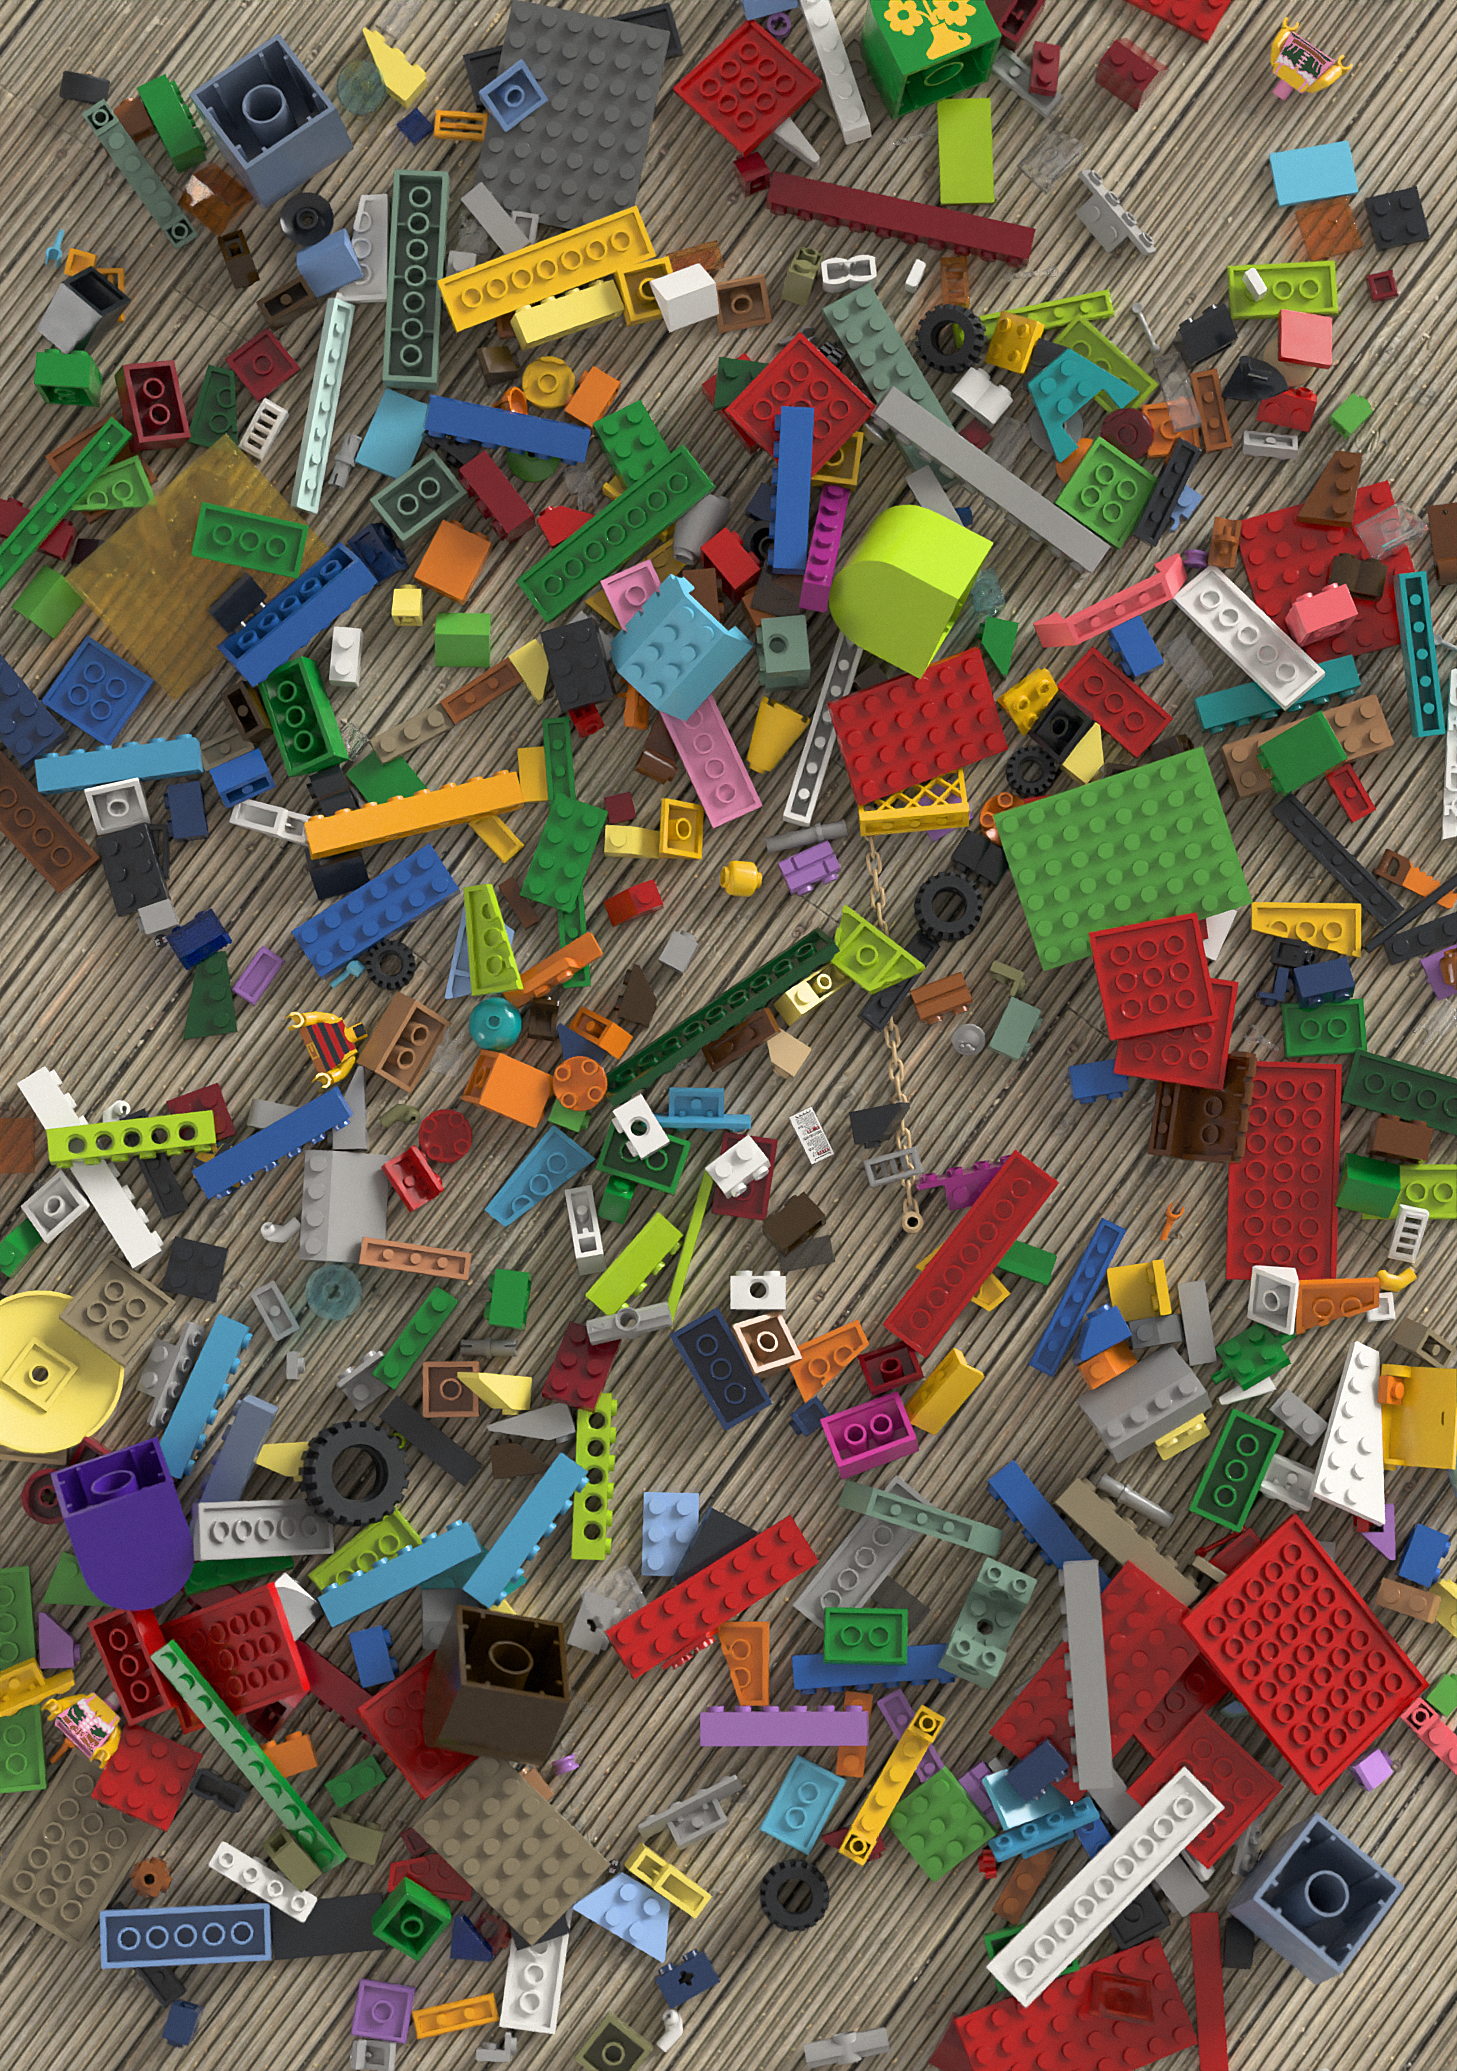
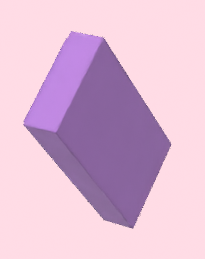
[232,945,286,1006]

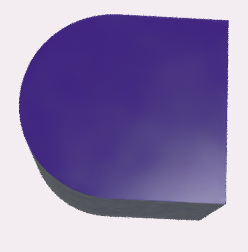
[50,1437,194,1610]

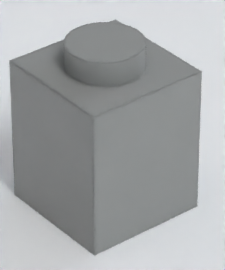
[136,899,181,938]
[659,930,698,975]

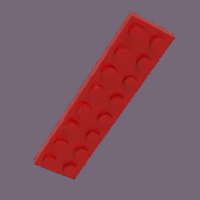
[882,1149,1060,1358]
[604,1515,819,1679]

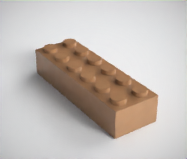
[1218,694,1394,802]

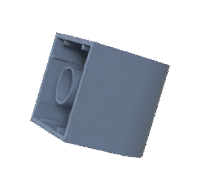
[189,33,354,210]
[1227,1813,1404,1985]

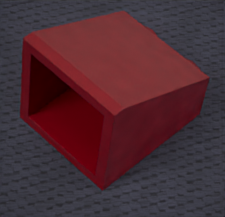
[1094,38,1169,112]

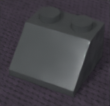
[422,1588,478,1649]

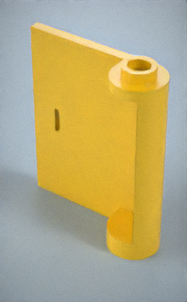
[1381,1364,1457,1471]

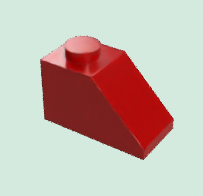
[537,506,595,550]
[603,879,664,927]

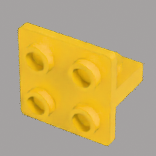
[985,311,1045,376]
[996,667,1059,736]

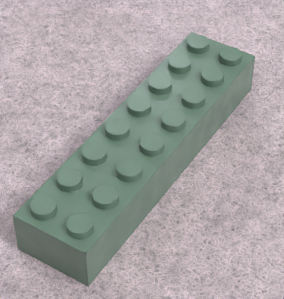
[382,169,450,391]
[822,283,961,491]

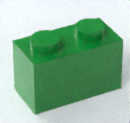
[325,1753,389,1808]

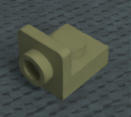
[988,960,1026,999]

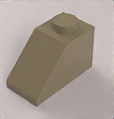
[1392,1317,1457,1368]

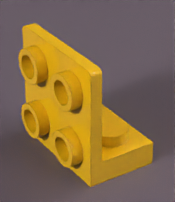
[1106,1259,1172,1322]

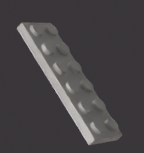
[793,1475,938,1630]
[192,1499,334,1560]

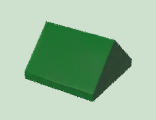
[1334,1153,1401,1219]

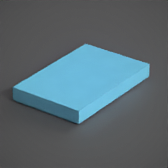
[1268,140,1358,208]
[355,388,428,480]
[759,1754,847,1856]
[982,1768,1074,1831]

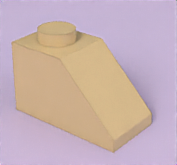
[766,1028,812,1079]

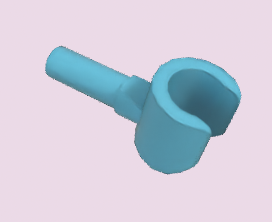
[45,229,65,268]
[330,960,366,988]

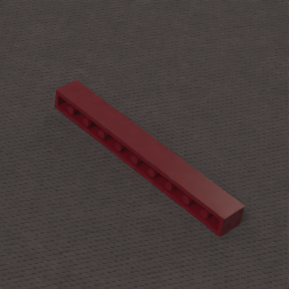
[766,171,1036,268]
[177,1560,381,1747]

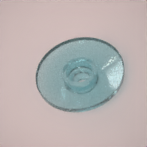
[336,60,386,115]

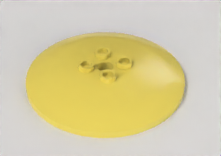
[0,1291,124,1454]

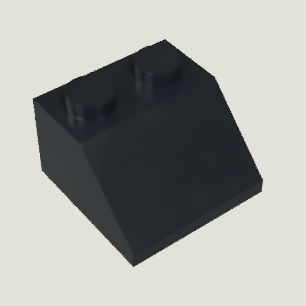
[205,572,268,635]

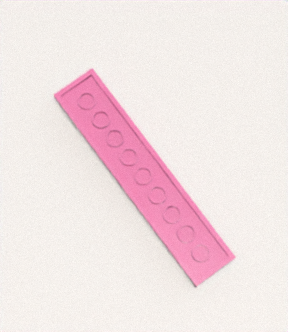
[600,559,763,829]

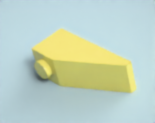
[457,1372,532,1415]
[256,1442,309,1482]

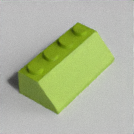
[585,1212,684,1316]

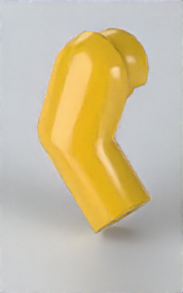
[1375,1268,1417,1292]

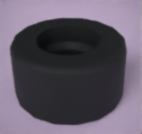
[59,71,110,105]
[1223,1917,1255,1970]

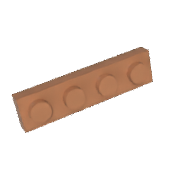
[358,1237,472,1281]

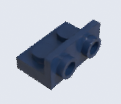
[347,523,410,587]

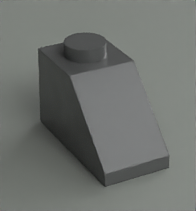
[1126,1313,1185,1350]

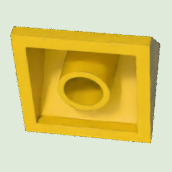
[659,798,704,860]

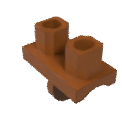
[1207,516,1242,570]

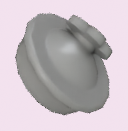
[860,418,890,447]
[952,1024,986,1056]

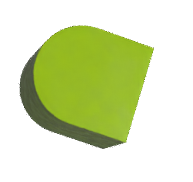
[829,505,993,679]

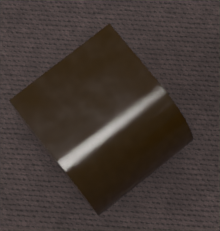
[423,1604,570,1766]

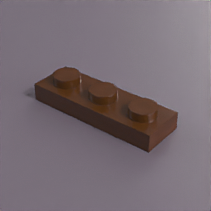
[701,1008,781,1072]

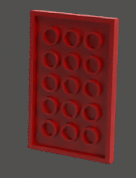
[827,647,1008,806]
[159,1582,311,1735]

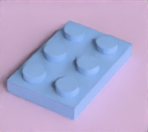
[642,1492,699,1576]

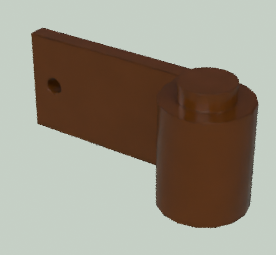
[1427,502,1457,586]
[634,713,678,785]

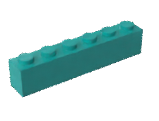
[1393,571,1446,737]
[1193,654,1361,735]

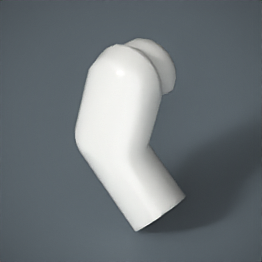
[656,2009,683,2052]

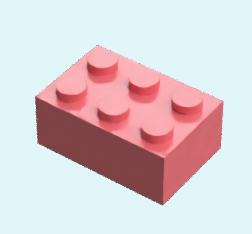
[1285,583,1358,648]

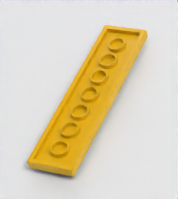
[436,205,656,333]

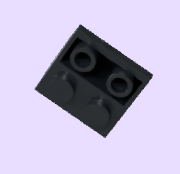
[1173,303,1238,370]

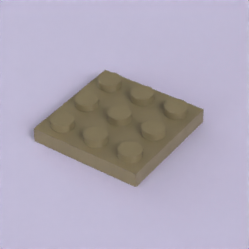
[809,31,888,144]
[59,1253,176,1368]

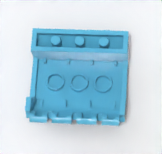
[609,574,754,721]

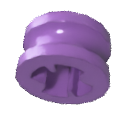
[767,12,791,40]
[1183,550,1208,569]
[551,1754,579,1776]

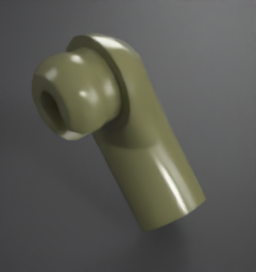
[378,1104,420,1129]

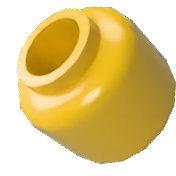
[720,860,762,897]

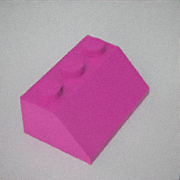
[820,1391,919,1480]

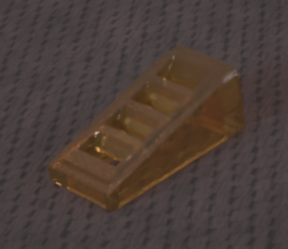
[940,257,970,309]

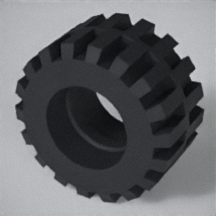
[915,304,988,374]
[914,871,983,943]
[760,1859,830,1932]

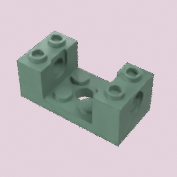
[755,615,810,693]
[937,1557,1037,1690]

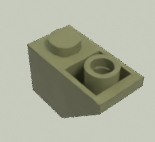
[781,246,825,306]
[329,1812,386,1865]
[262,1826,322,1893]

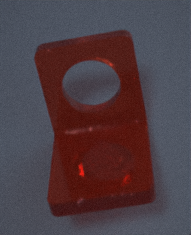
[472,1911,512,1954]

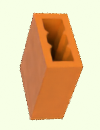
[414,519,493,606]

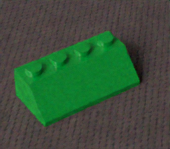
[258,656,349,777]

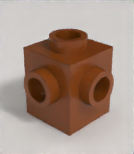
[130,1856,173,1899]

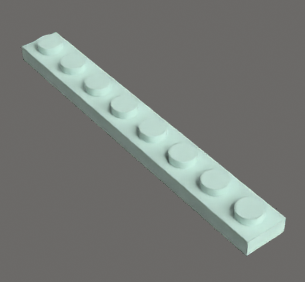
[290,298,355,514]

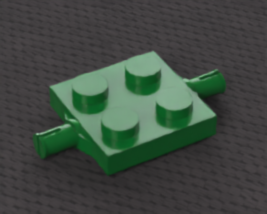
[1210,1322,1296,1391]

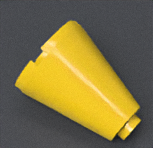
[746,695,812,774]

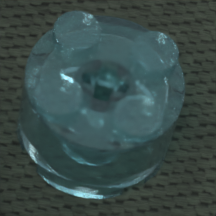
[306,1265,363,1321]

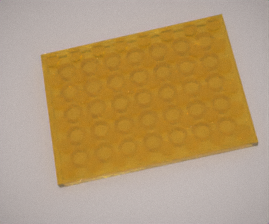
[64,433,330,701]

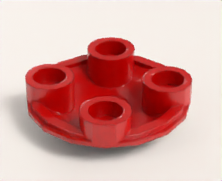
[419,1109,472,1163]

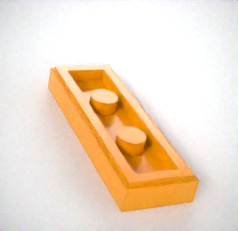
[412,1992,500,2040]

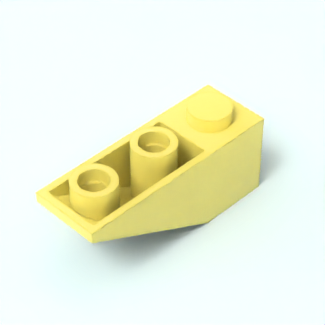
[362,27,428,109]
[773,963,853,1026]

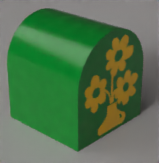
[860,0,1002,120]

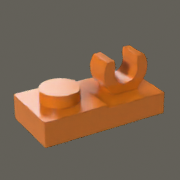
[619,678,649,730]

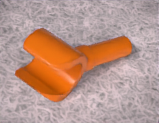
[1159,1202,1184,1241]
[49,1737,78,1764]

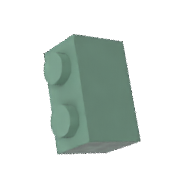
[987,997,1043,1062]

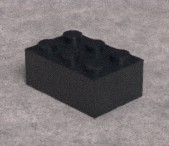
[540,617,618,713]

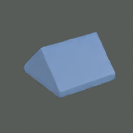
[479,59,548,132]
[297,228,364,299]

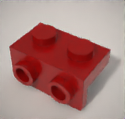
[1256,387,1317,432]
[381,1145,444,1213]

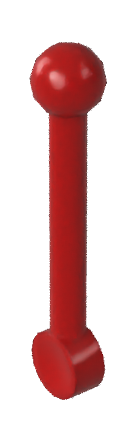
[1195,1526,1247,1558]

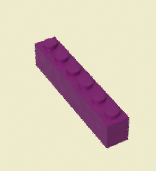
[799,484,850,613]

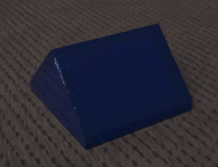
[450,1910,497,1962]

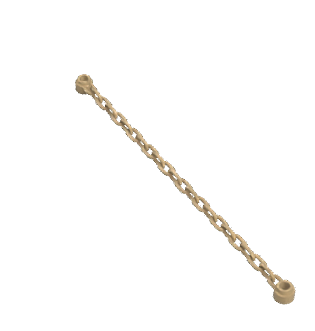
[858,806,923,1234]

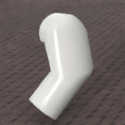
[103,1100,130,1123]
[261,1217,301,1243]

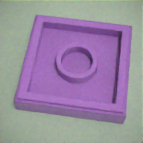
[350,1978,416,2044]

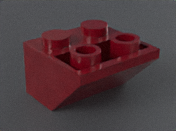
[985,0,1046,53]
[245,1690,309,1742]

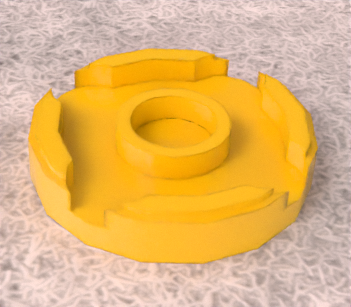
[522,356,575,411]

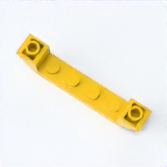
[838,1705,946,1866]

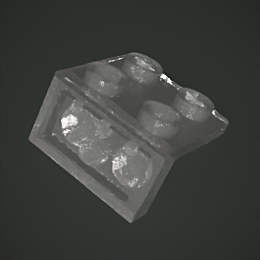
[579,1564,648,1639]

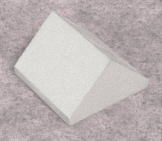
[649,263,719,333]
[84,777,151,835]
[21,1170,90,1244]
[1247,1265,1299,1335]

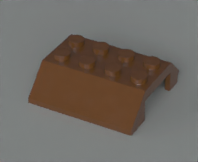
[1147,1051,1257,1165]

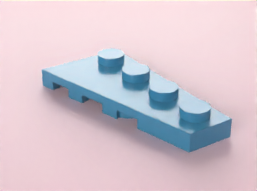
[484,1125,595,1227]

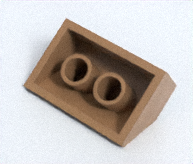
[357,991,452,1094]

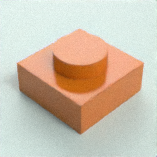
[1377,1375,1405,1406]

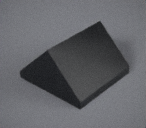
[1027,690,1094,765]
[304,848,370,901]

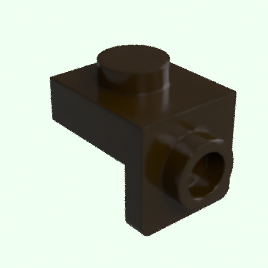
[1148,734,1195,762]
[527,996,560,1042]

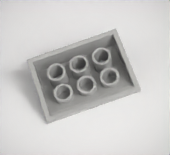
[299,1149,390,1264]
[1076,1344,1212,1464]

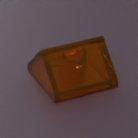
[178,162,253,237]

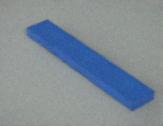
[1028,1218,1127,1377]

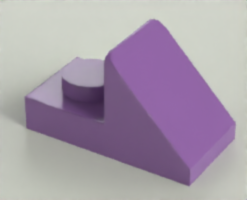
[1358,1504,1396,1560]

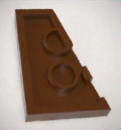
[1297,451,1363,528]

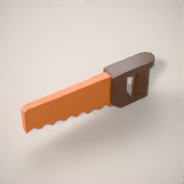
[1372,849,1457,909]

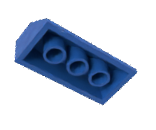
[1072,1303,1132,1365]

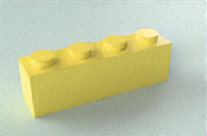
[510,279,625,351]

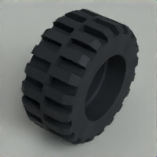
[298,1420,410,1527]

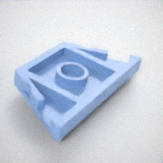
[444,903,515,1000]
[571,1872,670,1963]

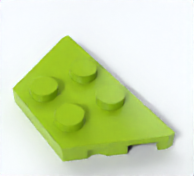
[830,904,926,995]

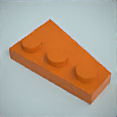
[1295,1277,1380,1335]
[789,1319,869,1403]
[717,1621,769,1706]

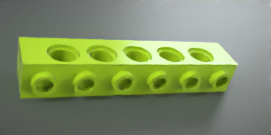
[46,1110,217,1169]
[571,1393,617,1560]

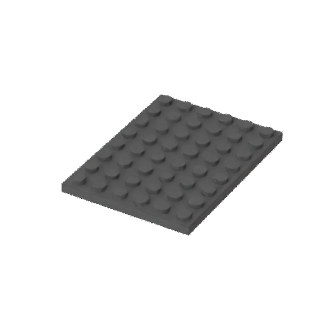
[474,0,670,231]

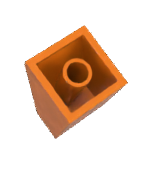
[461,1049,554,1128]

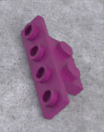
[915,1155,1010,1211]

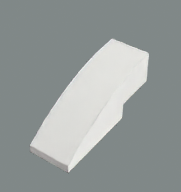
[229,799,310,846]

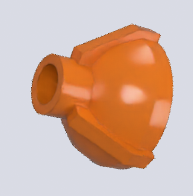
[492,387,528,415]

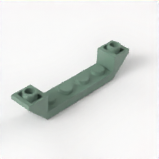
[82,99,198,250]
[838,1479,1004,1557]

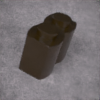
[1327,553,1388,602]

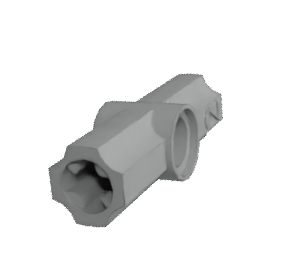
[586,1302,672,1345]
[803,2027,890,2069]

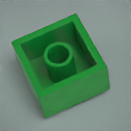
[371,1877,451,1962]

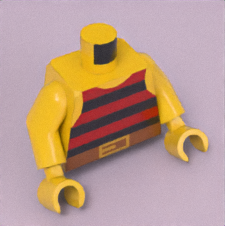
[285,1011,368,1093]

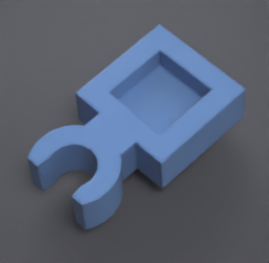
[1170,485,1203,533]

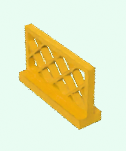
[857,767,969,836]

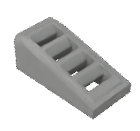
[863,1146,924,1189]

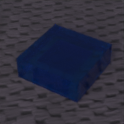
[396,107,434,146]

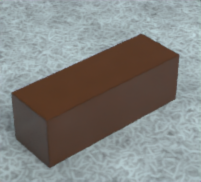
[498,877,540,930]

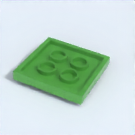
[1053,436,1157,550]
[886,1766,998,1882]

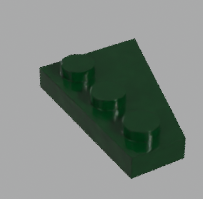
[186,364,239,458]
[183,951,238,1041]

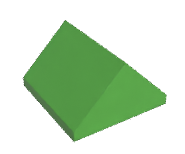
[11,565,88,640]
[435,613,491,668]

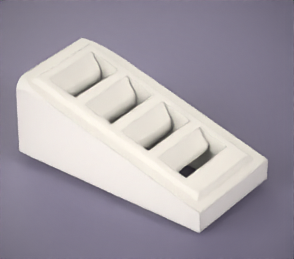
[774,117,820,169]
[238,398,289,461]
[1387,1204,1429,1263]
[1216,1377,1277,1405]

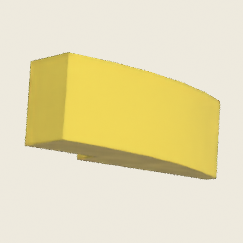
[624,1842,712,1919]

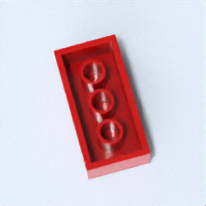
[87,1608,186,1726]

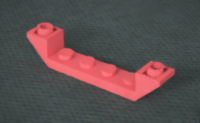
[1033,553,1188,648]
[1400,1697,1457,1776]

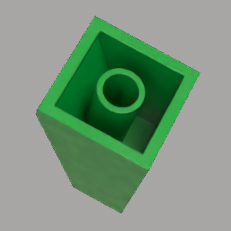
[1256,710,1348,798]

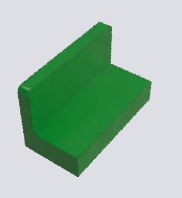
[995,1240,1057,1286]

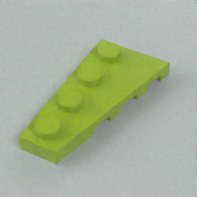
[463,884,523,996]

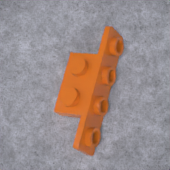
[503,932,603,1009]

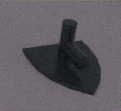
[1221,355,1289,401]

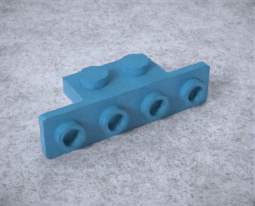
[641,1087,751,1132]
[988,1797,1100,1862]

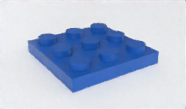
[41,635,155,746]

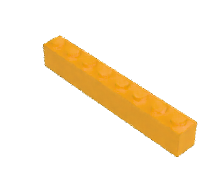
[304,770,524,860]

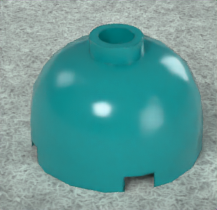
[468,997,523,1052]

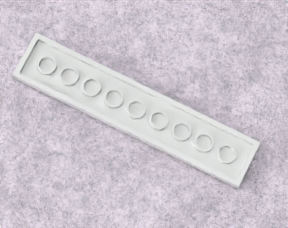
[986,1766,1224,2008]

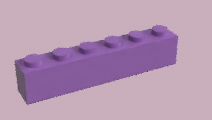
[700,1705,869,1746]

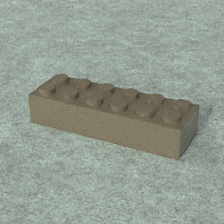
[1051,1477,1201,1607]

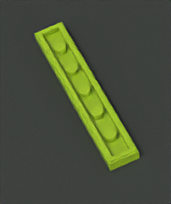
[951,289,1115,350]
[667,1169,714,1329]

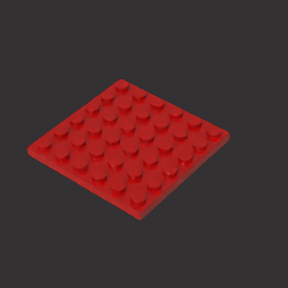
[1238,480,1434,664]

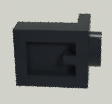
[1270,936,1316,969]

